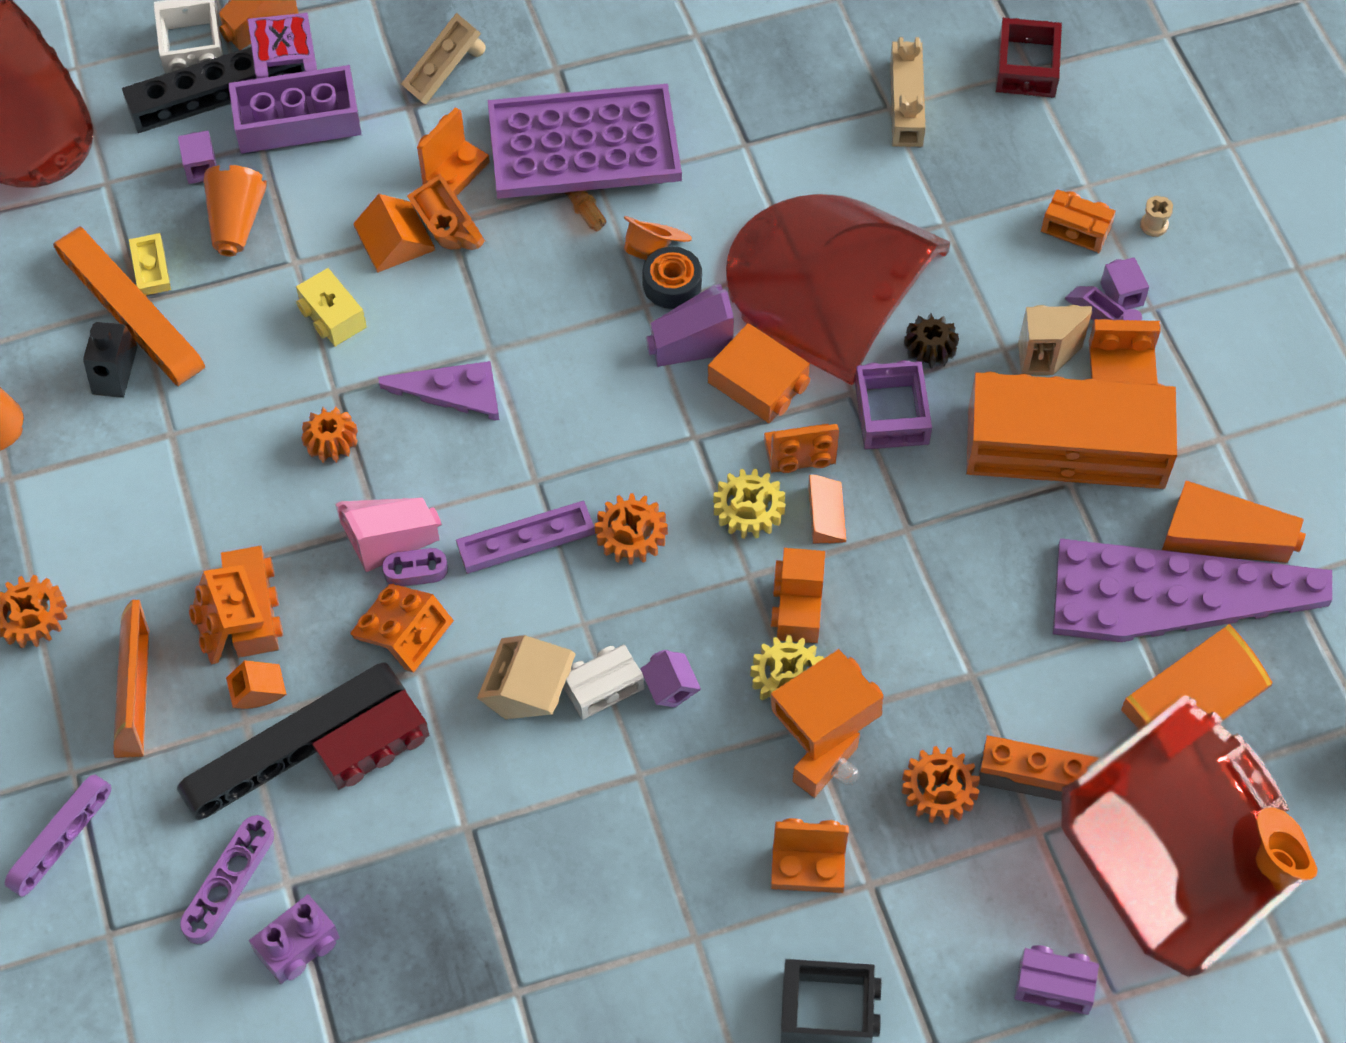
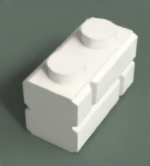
[563,644,644,720]

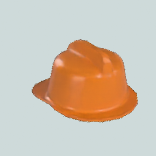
[624,216,692,260]
[1256,807,1318,891]

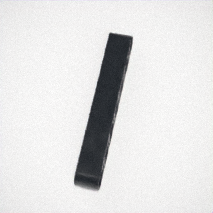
[177,662,407,820]

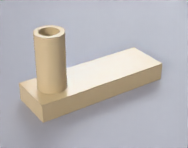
[401,13,485,104]

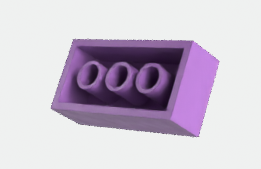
[229,65,362,154]

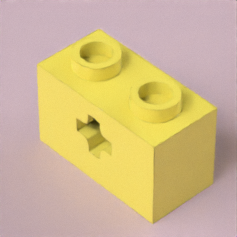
[296,268,367,346]

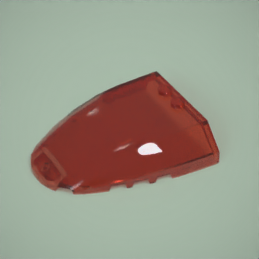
[0,0,94,188]

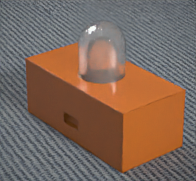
[792,732,860,798]

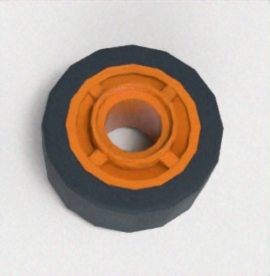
[642,246,702,309]

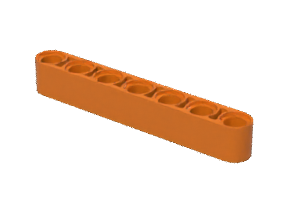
[53,226,205,386]

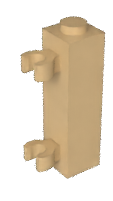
[890,37,926,147]

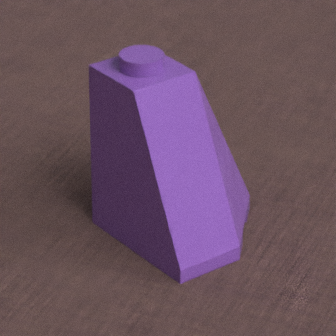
[646,284,734,367]

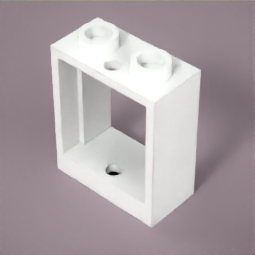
[154,0,223,73]

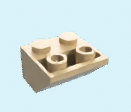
[1018,305,1092,375]
[477,635,576,719]

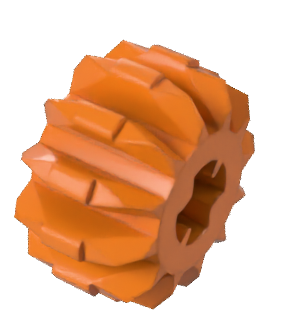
[301,406,358,463]

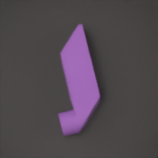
[1065,286,1142,321]

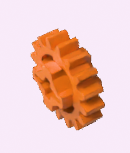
[595,493,668,565]
[0,575,67,648]
[901,746,980,824]

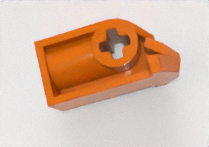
[407,173,485,250]

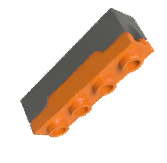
[978,735,1129,813]

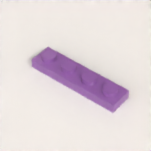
[456,500,595,574]

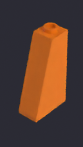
[1162,480,1306,563]

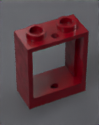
[995,17,1062,98]

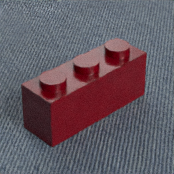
[313,689,430,790]

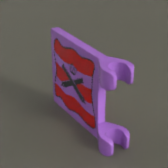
[248,13,317,79]

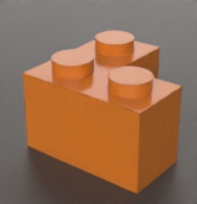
[771,548,825,644]

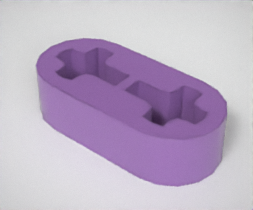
[382,548,448,587]

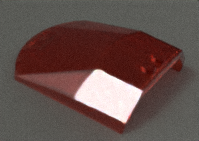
[1061,695,1304,978]

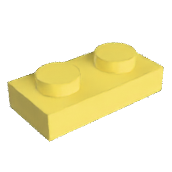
[129,233,171,295]

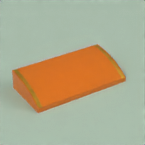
[113,599,150,758]
[1121,624,1273,761]

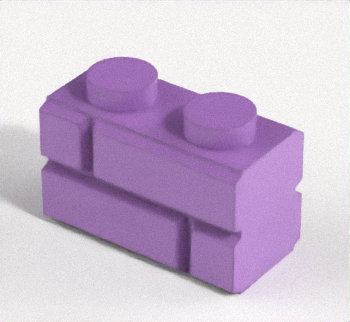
[1014,945,1099,1015]

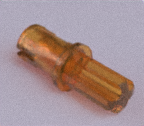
[564,190,606,231]

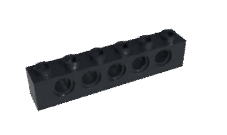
[121,46,304,134]

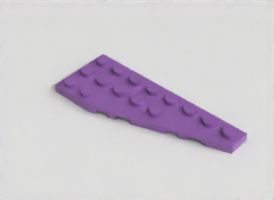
[1053,538,1332,642]

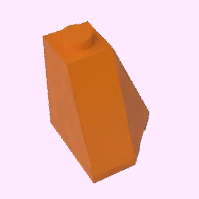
[219,0,298,50]

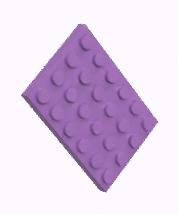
[487,83,682,199]

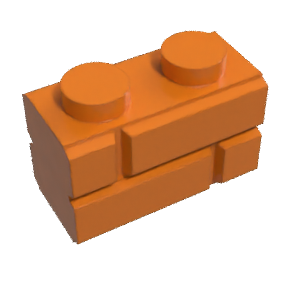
[1041,189,1116,253]

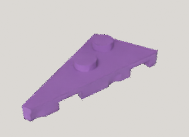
[378,361,499,421]

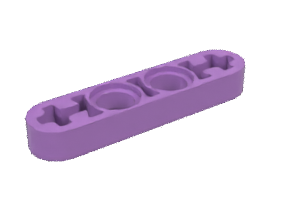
[5,774,112,897]
[180,815,274,944]

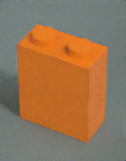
[708,323,810,423]
[771,649,884,760]

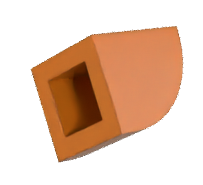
[226,660,287,709]

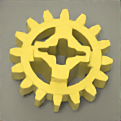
[713,469,786,539]
[750,635,824,707]

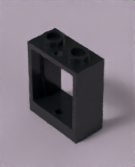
[780,959,882,1043]

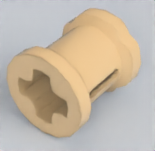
[1140,196,1173,237]

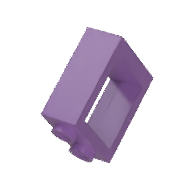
[855,360,932,450]

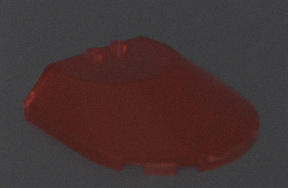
[726,194,950,385]

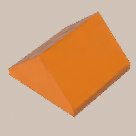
[353,194,435,273]

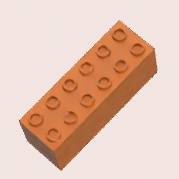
[966,371,1177,489]

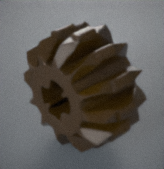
[904,313,959,370]

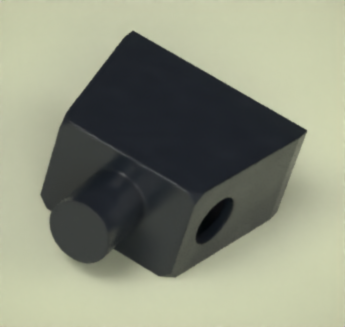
[83,322,138,398]

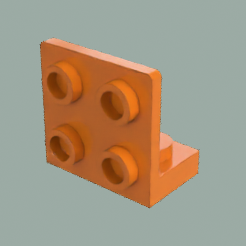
[417,107,490,196]
[1089,319,1161,385]
[764,423,839,473]
[189,565,264,665]
[350,584,454,673]
[771,818,849,893]

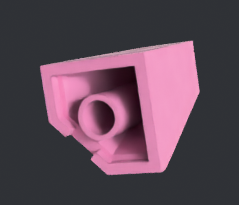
[335,498,442,572]

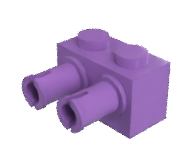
[249,894,340,984]

